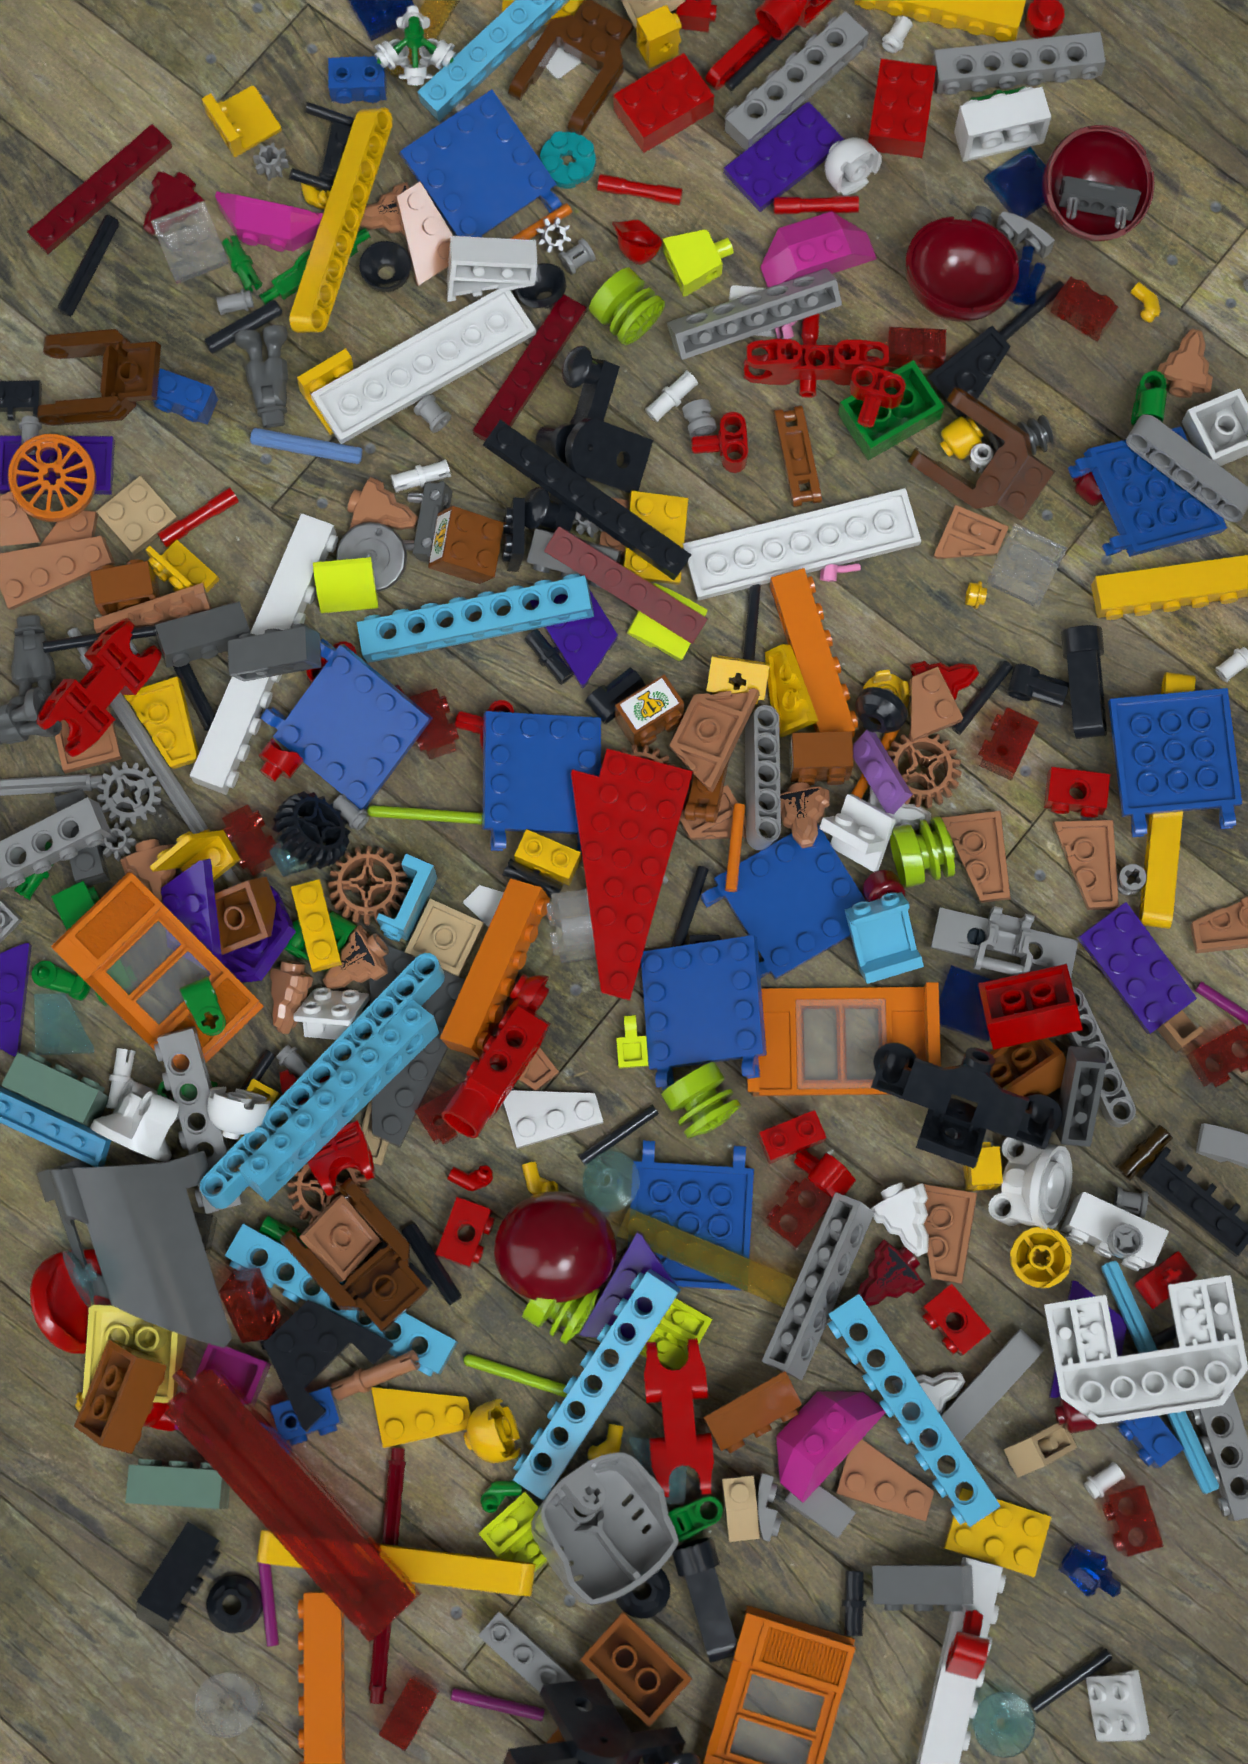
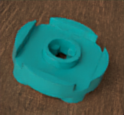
[540,131,596,189]

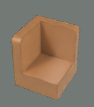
[1157,1010,1205,1053]

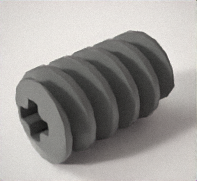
[989,415,1054,456]

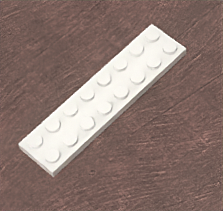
[311,289,536,444]
[683,488,921,601]

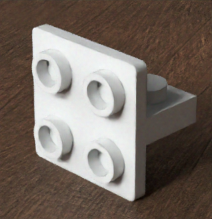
[819,794,896,872]
[293,987,370,1040]
[1086,1670,1150,1742]

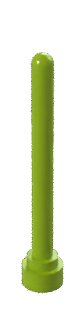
[367,805,507,832]
[463,1354,600,1407]

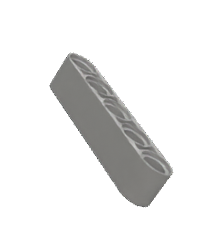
[1126,415,1248,522]
[745,705,781,850]
[1066,987,1136,1128]
[919,1329,1044,1460]

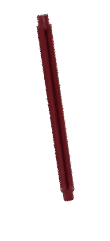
[368,1448,406,1704]

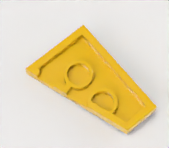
[765,644,818,737]
[124,677,199,769]
[371,1387,471,1448]

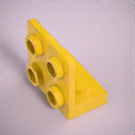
[201,85,282,158]
[297,348,354,435]
[145,540,220,593]
[150,829,241,882]

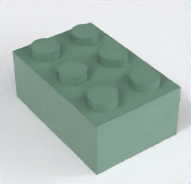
[1,1051,108,1128]
[125,1459,231,1509]

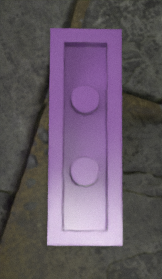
[853,730,913,815]

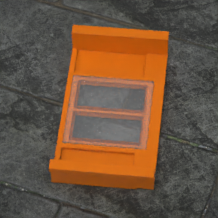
[51,871,264,1070]
[747,982,941,1096]
[703,1605,856,1764]

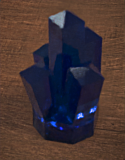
[1008,246,1046,305]
[1058,1542,1121,1597]

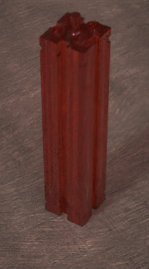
[165,1369,422,1642]

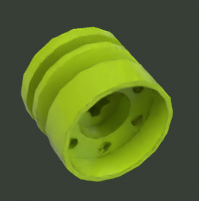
[589,267,665,345]
[889,816,955,888]
[661,1062,741,1139]
[522,1288,599,1345]

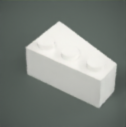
[447,236,537,302]

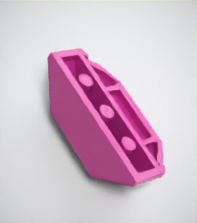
[215,191,323,252]
[760,211,876,288]
[776,1391,886,1503]

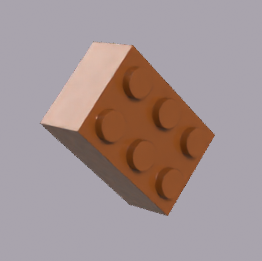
[580,1611,692,1727]

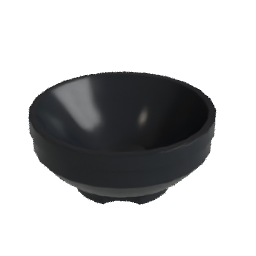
[359,241,411,292]
[515,263,567,309]
[855,687,908,733]
[616,1568,670,1619]
[206,1575,263,1633]

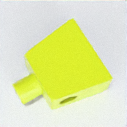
[663,229,734,297]

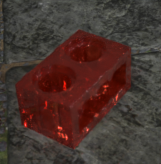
[885,327,946,369]
[1186,1023,1248,1088]
[766,1178,832,1250]
[218,1267,282,1343]
[1102,1485,1164,1557]
[378,1676,440,1751]

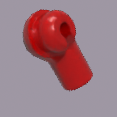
[447,1165,493,1192]

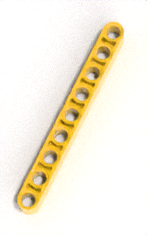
[289,107,393,333]
[1139,672,1196,929]
[256,1529,536,1596]

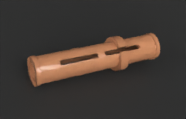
[331,1350,420,1401]

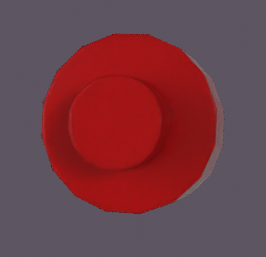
[1026,0,1065,39]
[259,738,304,782]

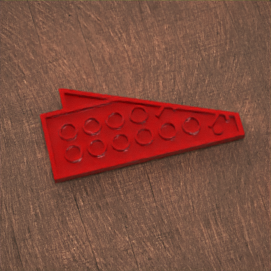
[571,748,693,1001]

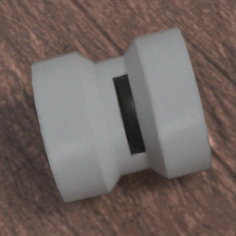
[682,399,717,437]
[1107,1224,1143,1258]

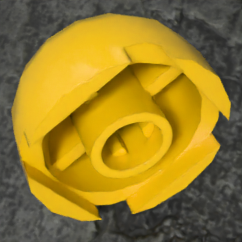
[1010,1227,1072,1288]
[464,1399,520,1463]

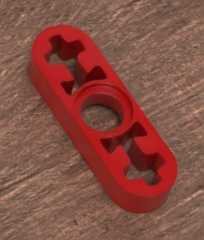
[705,24,771,90]

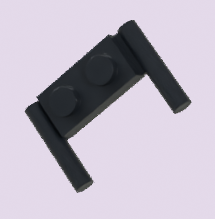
[289,102,355,192]

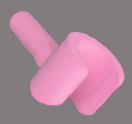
[775,320,798,339]
[820,563,861,582]

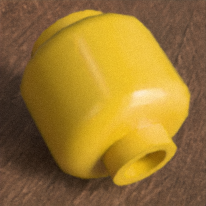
[940,417,984,460]

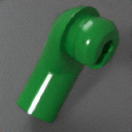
[480,1480,522,1513]

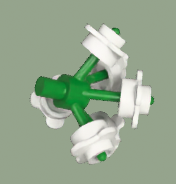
[374,5,456,86]

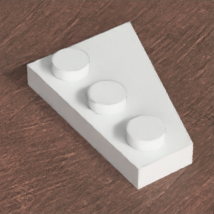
[504,1090,604,1149]

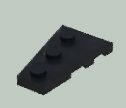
[927,325,1011,418]

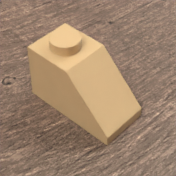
[1004,1423,1077,1478]
[721,1476,760,1542]

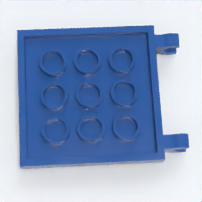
[399,90,562,237]
[1068,426,1227,557]
[260,638,433,810]
[1108,688,1242,838]
[482,711,601,855]
[701,824,866,980]
[641,935,767,1090]
[628,1140,754,1291]

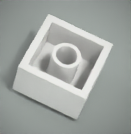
[1182,388,1248,466]

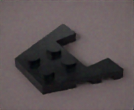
[263,1300,394,1432]

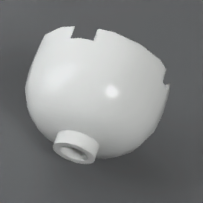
[825,137,882,195]
[207,1087,271,1139]

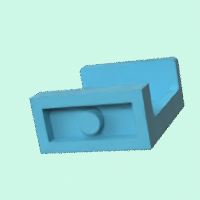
[376,854,437,942]
[845,892,924,984]

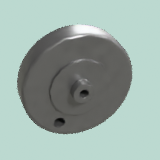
[337,522,407,592]

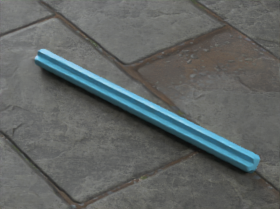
[1101,1261,1219,1494]

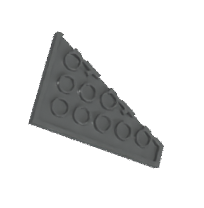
[370,945,465,1148]

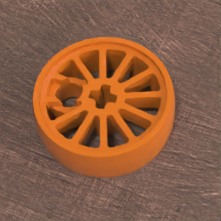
[8,433,97,522]

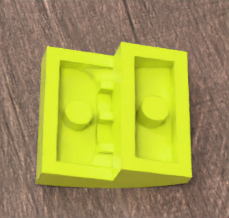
[313,557,379,613]
[627,583,708,661]
[640,1298,713,1370]
[478,1492,562,1571]

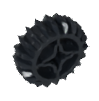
[272,791,351,870]

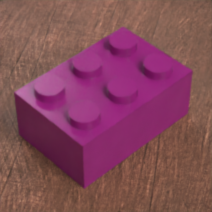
[174,1344,271,1451]

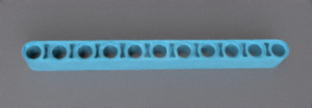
[200,953,445,1209]

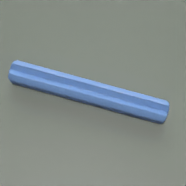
[250,428,363,464]

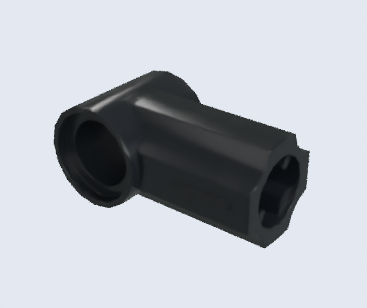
[1007,664,1069,708]
[585,667,646,724]

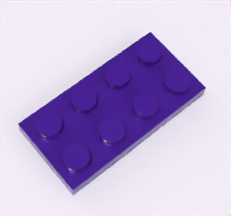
[724,101,845,212]
[0,436,115,495]
[1077,902,1197,1034]

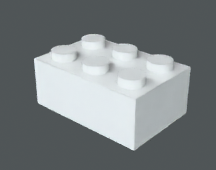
[954,87,1051,162]
[1060,1192,1169,1271]

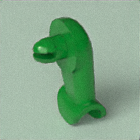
[31,960,91,1001]

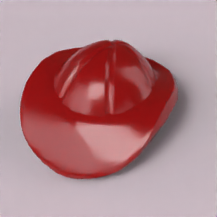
[30,1249,111,1354]

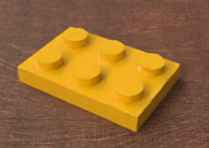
[623,491,688,585]
[944,1488,1052,1578]

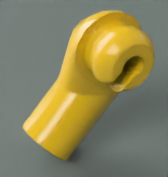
[300,183,330,210]
[1130,282,1161,323]
[522,1161,559,1195]
[587,1424,624,1460]

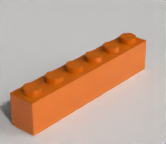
[770,568,858,738]
[440,878,550,1058]
[298,1591,345,1764]

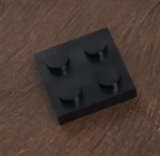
[502,497,525,572]

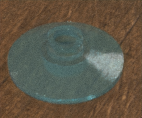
[583,1151,640,1212]
[63,1250,98,1307]
[973,1692,1035,1758]

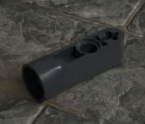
[1061,625,1107,739]
[672,1537,737,1663]

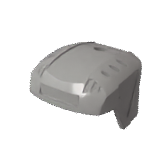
[531,1453,678,1605]

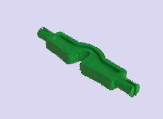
[259,227,371,305]

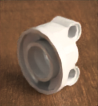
[90,1080,179,1162]
[988,1137,1072,1230]

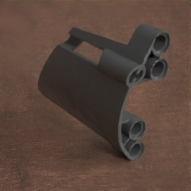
[36,1151,232,1348]

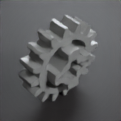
[97,762,161,827]

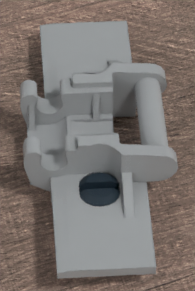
[931,906,1078,978]

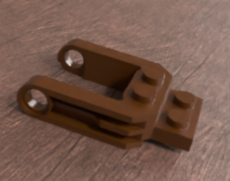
[508,0,634,135]
[37,329,161,426]
[907,387,1056,521]
[279,1178,429,1332]

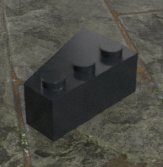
[136,1522,221,1636]

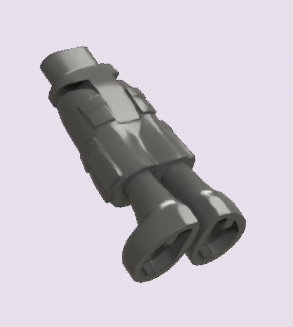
[235,325,288,428]
[8,615,56,707]
[0,687,62,745]

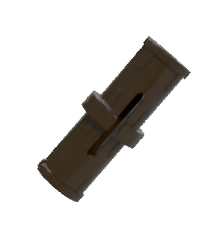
[1116,1125,1173,1181]

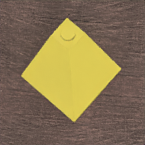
[82,1305,187,1403]

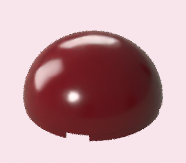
[1042,125,1155,242]
[905,216,1019,322]
[494,1191,617,1303]

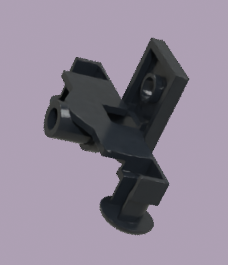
[524,346,654,532]
[871,1043,1062,1169]
[503,1678,700,1764]

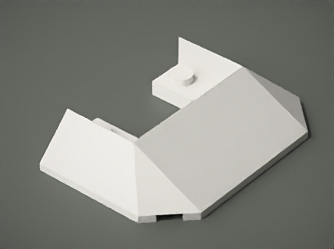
[1044,1275,1248,1424]

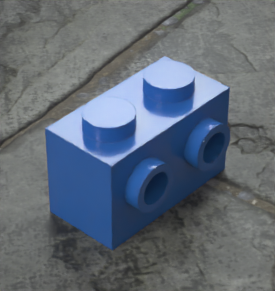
[328,56,387,104]
[152,368,218,425]
[270,1386,343,1446]
[1117,1415,1184,1468]

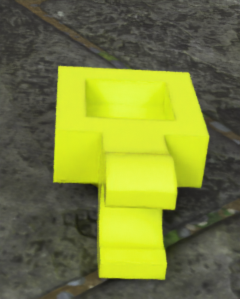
[616,1015,649,1069]

